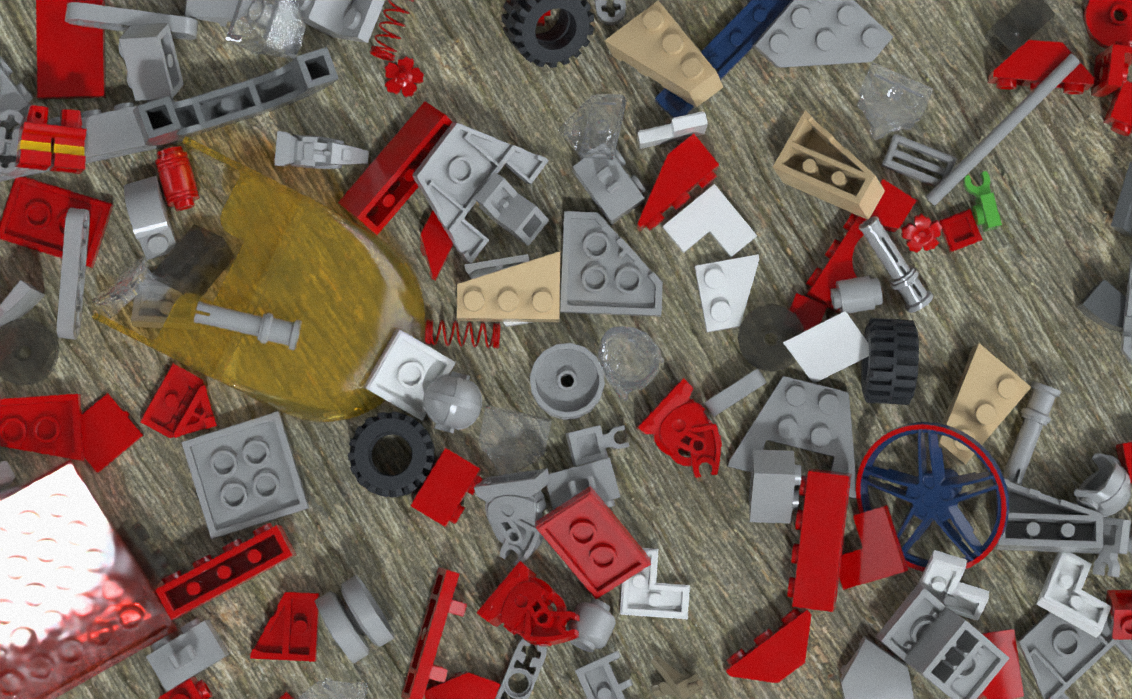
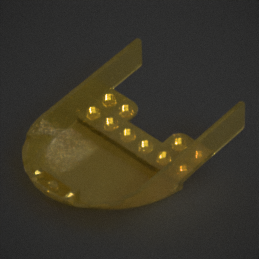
[92,136,425,422]

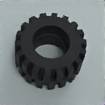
[502,0,594,68]
[861,318,919,405]
[348,412,435,498]

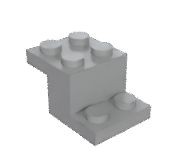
[274,0,385,43]
[875,584,1009,699]

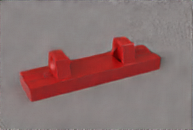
[401,567,467,699]

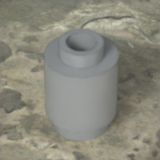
[831,276,883,314]

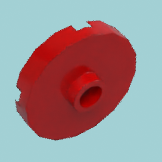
[1084,0,1132,49]

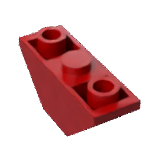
[987,40,1094,95]
[724,607,812,683]

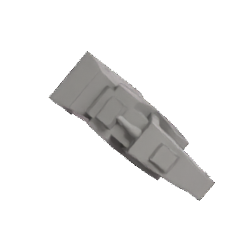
[274,131,369,169]
[474,468,549,566]

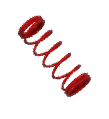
[369,0,414,61]
[425,319,500,349]

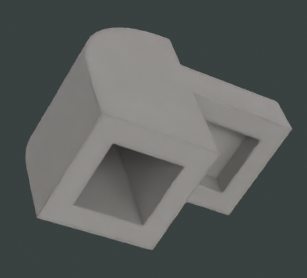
[474,172,549,246]
[124,176,179,260]

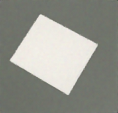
[783,311,869,384]

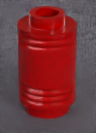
[155,146,200,211]

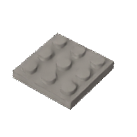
[181,411,310,539]

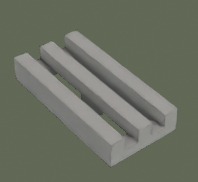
[881,134,957,187]

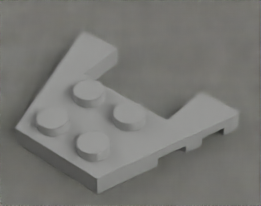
[412,122,549,264]
[727,376,856,499]
[1017,612,1132,699]

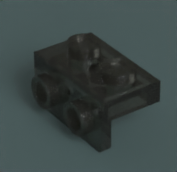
[153,224,234,305]
[97,520,172,599]

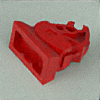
[636,378,722,478]
[477,561,580,646]

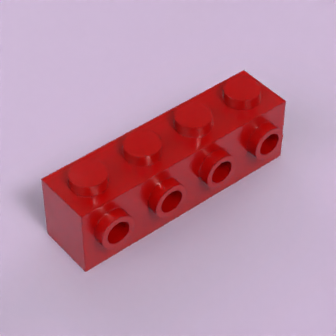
[338,101,452,235]
[787,469,852,612]
[155,522,297,620]

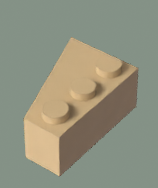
[604,0,723,108]
[773,110,885,220]
[457,252,560,323]
[938,343,1031,466]

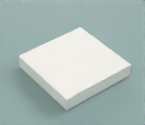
[364,329,456,421]

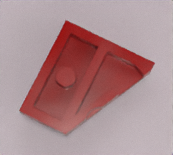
[250,592,321,662]

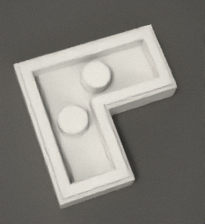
[637,111,708,149]
[662,184,757,258]
[620,548,690,619]
[918,550,989,621]
[1036,552,1112,638]

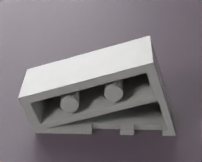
[996,479,1103,554]

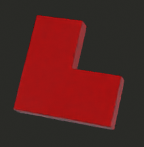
[839,505,908,590]

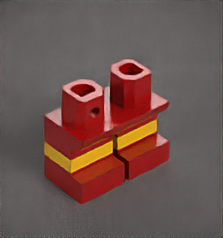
[15,105,87,174]

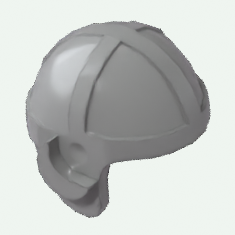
[423,371,482,434]
[1074,453,1131,517]

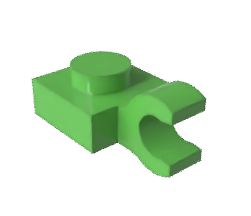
[963,171,1002,232]

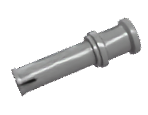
[859,216,933,313]
[194,301,302,351]
[1002,381,1061,485]

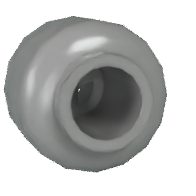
[566,599,616,652]

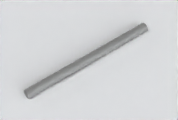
[925,53,1081,206]

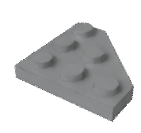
[752,0,893,68]
[560,211,663,317]

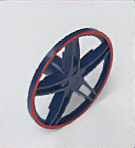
[856,422,1009,572]

